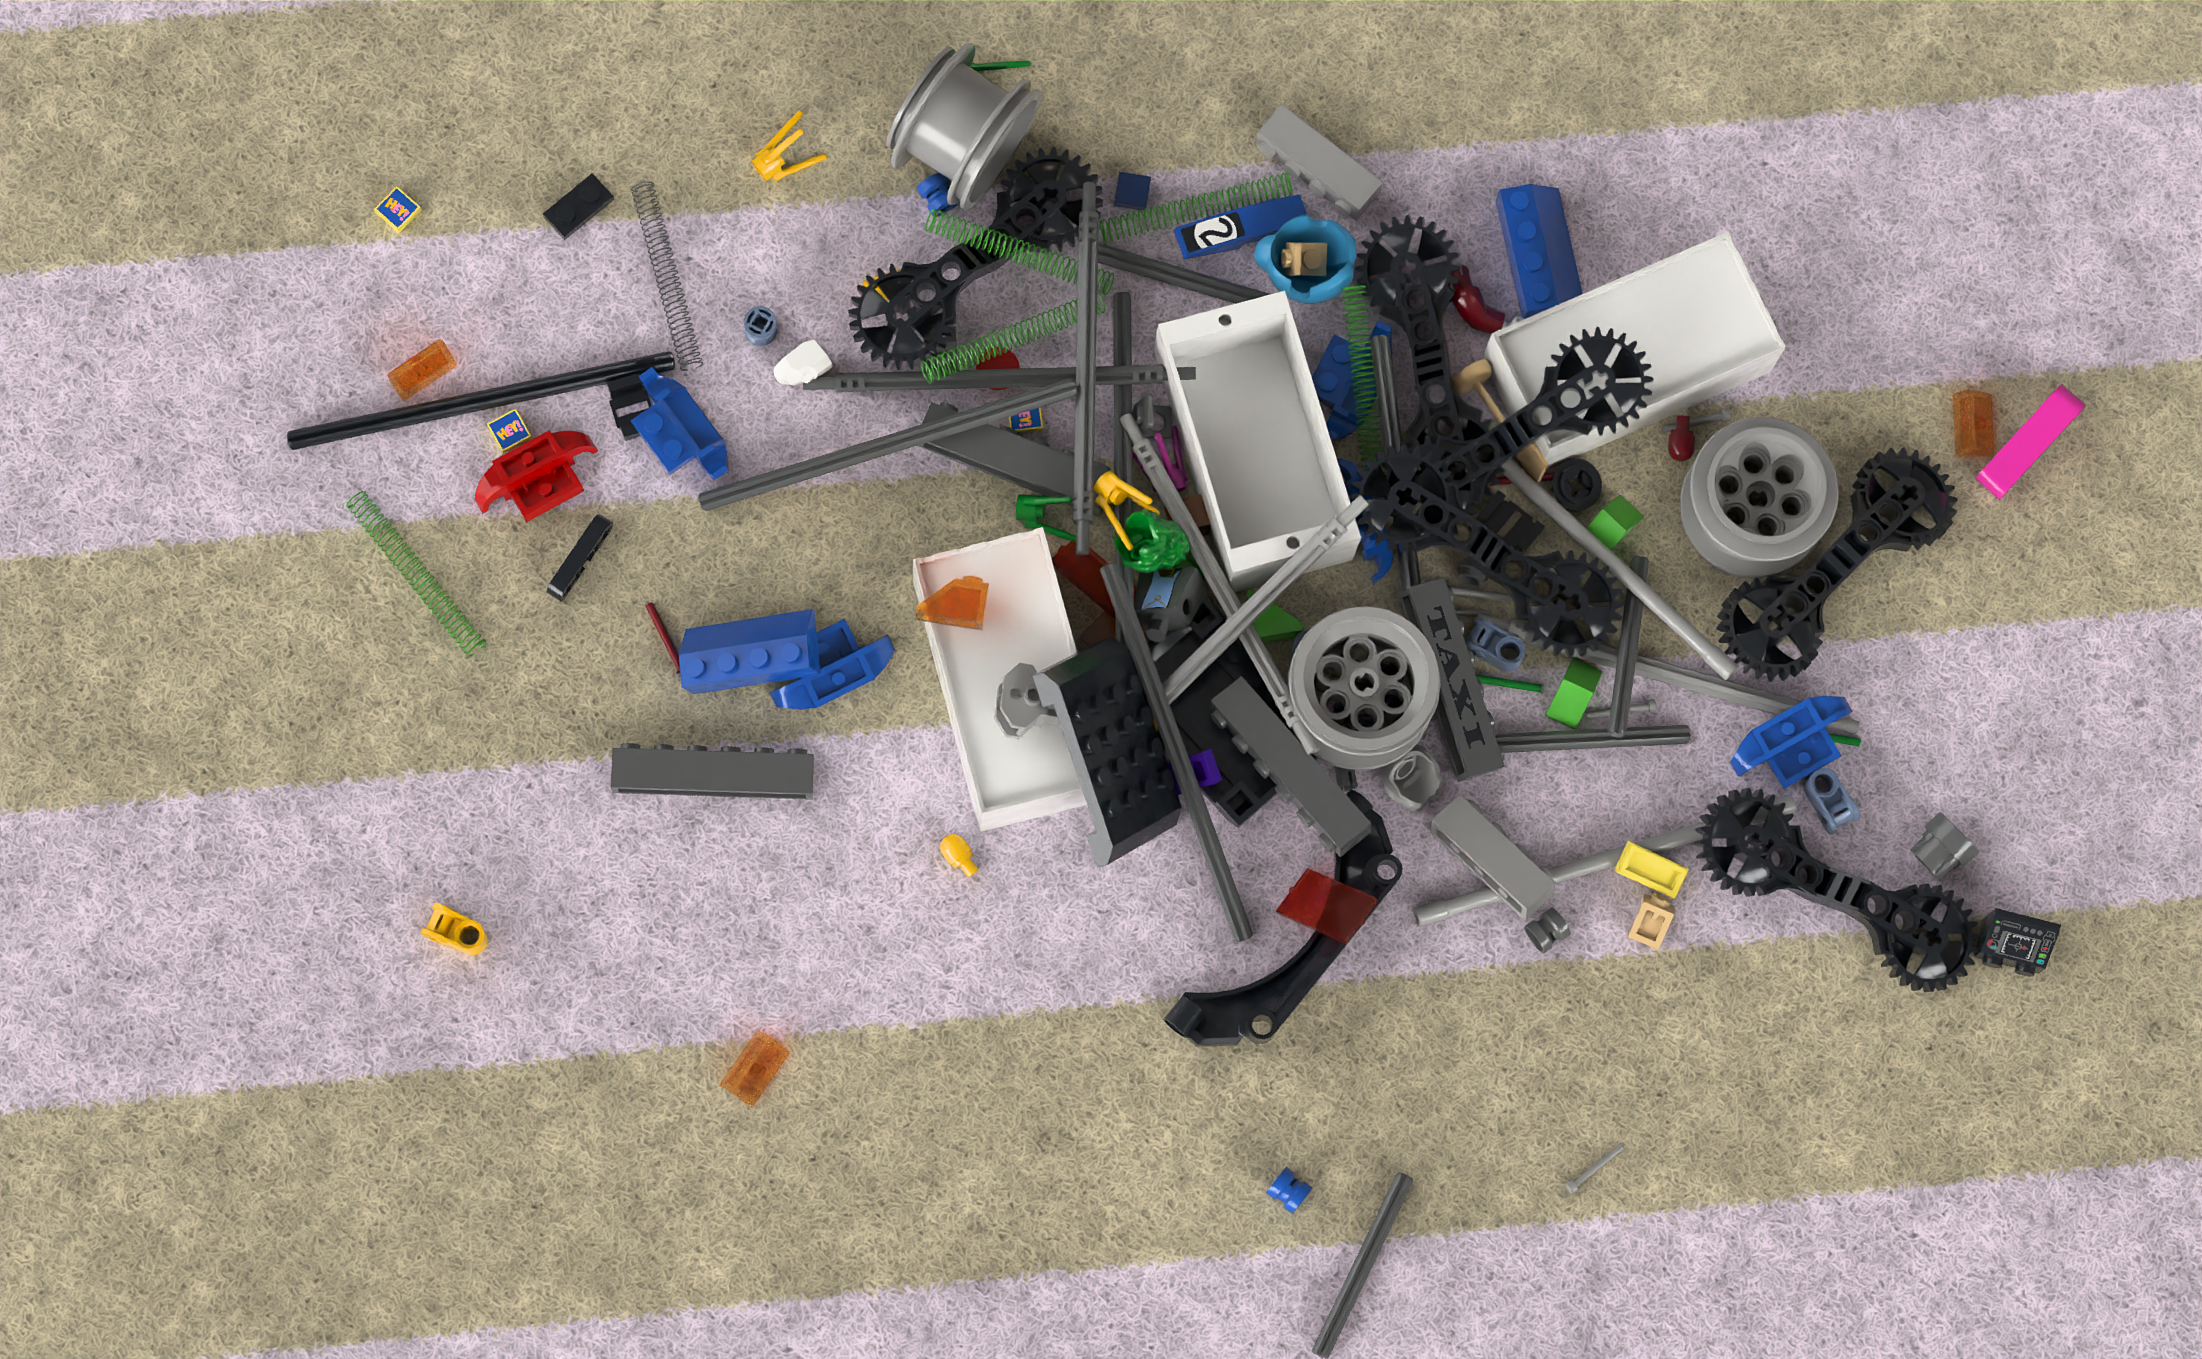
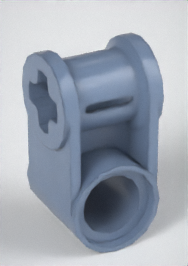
[1465,617,1525,672]
[1804,768,1860,835]

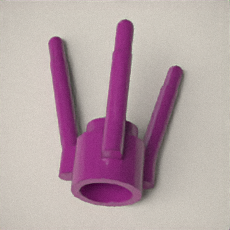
[1132,425,1188,493]

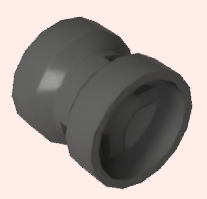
[1524,907,1571,954]

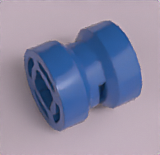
[917,173,960,217]
[1266,1167,1313,1214]

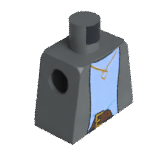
[1134,567,1208,642]

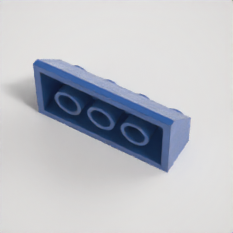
[1495,184,1583,319]
[679,609,821,694]

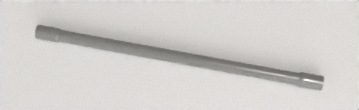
[1441,416,1739,681]
[1413,794,1797,927]

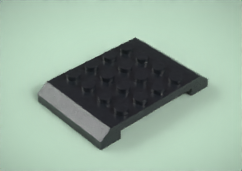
[1133,596,1318,828]
[1032,637,1182,867]

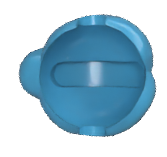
[1254,214,1357,304]

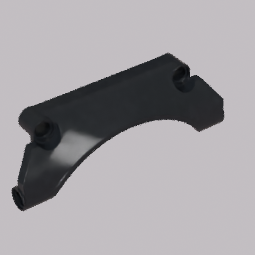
[1163,789,1403,1047]

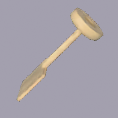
[1453,359,1549,484]

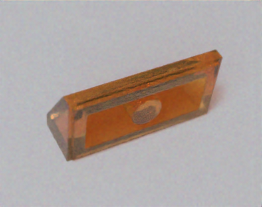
[387,339,457,401]
[1952,389,1994,457]
[719,1030,790,1108]

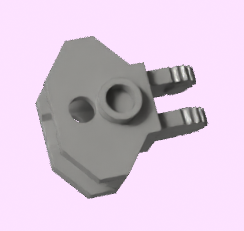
[994,663,1060,739]

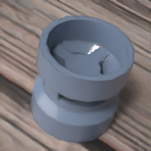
[744,306,777,346]

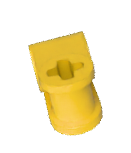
[420,903,488,955]

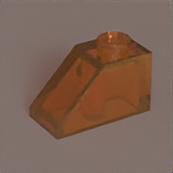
[916,576,989,630]

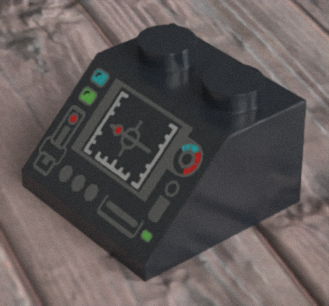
[1974,908,2061,977]

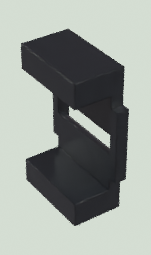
[607,373,652,441]
[1477,490,1545,554]

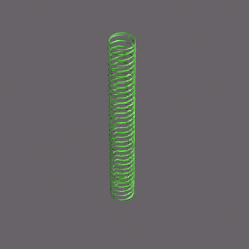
[1100,172,1293,243]
[925,208,1114,295]
[1342,286,1386,474]
[921,292,1105,383]
[346,491,486,657]

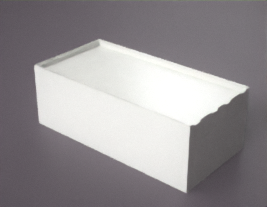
[1482,232,1786,470]
[1154,291,1361,592]
[913,527,1087,832]

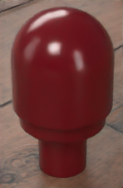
[1668,415,1695,462]

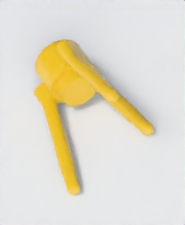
[751,111,827,182]
[1094,471,1160,550]

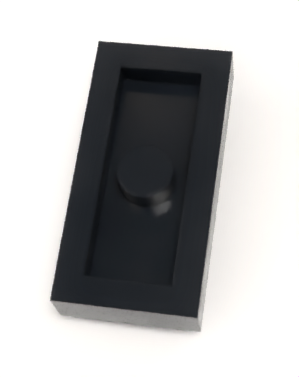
[543,173,614,240]

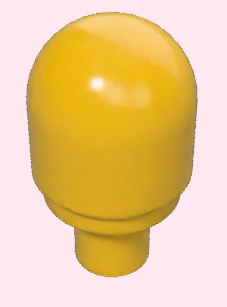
[940,834,979,878]

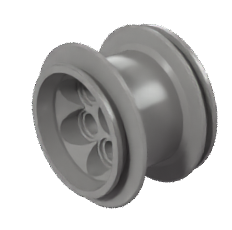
[886,43,1042,211]
[1680,417,1839,578]
[1285,606,1441,770]

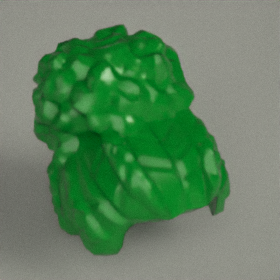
[1114,509,1189,573]

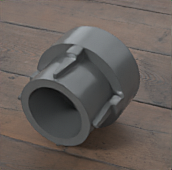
[1910,812,1980,881]

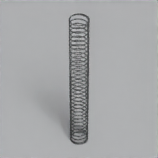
[631,181,704,371]

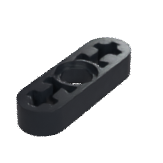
[546,514,613,602]

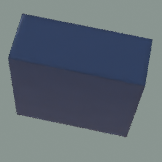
[1114,172,1151,211]

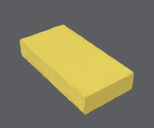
[1614,841,1689,899]

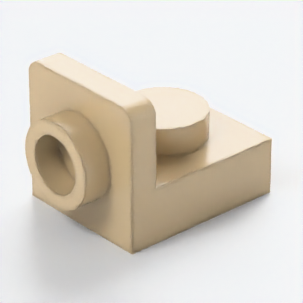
[1281,242,1327,276]
[1628,893,1675,950]

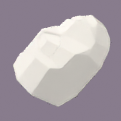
[774,339,832,386]

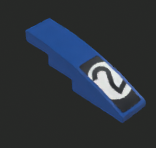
[1173,194,1307,260]

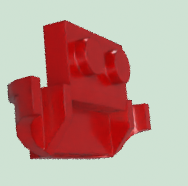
[475,430,598,523]

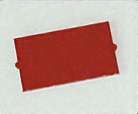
[1051,541,1137,619]
[1276,868,1378,944]

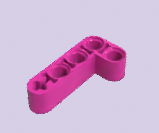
[1975,384,2086,500]

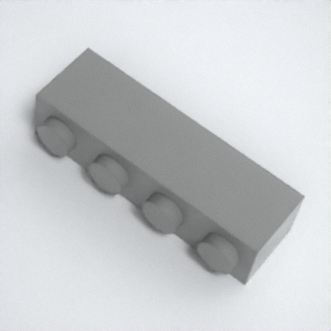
[1255,104,1383,221]
[1430,794,1555,921]

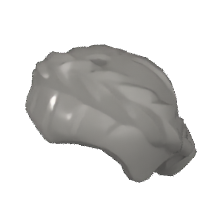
[1381,745,1444,812]

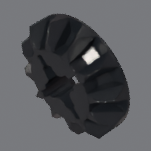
[1551,458,1602,511]

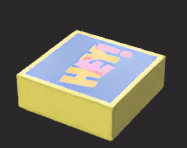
[374,186,421,233]
[1008,407,1043,434]
[487,409,532,454]

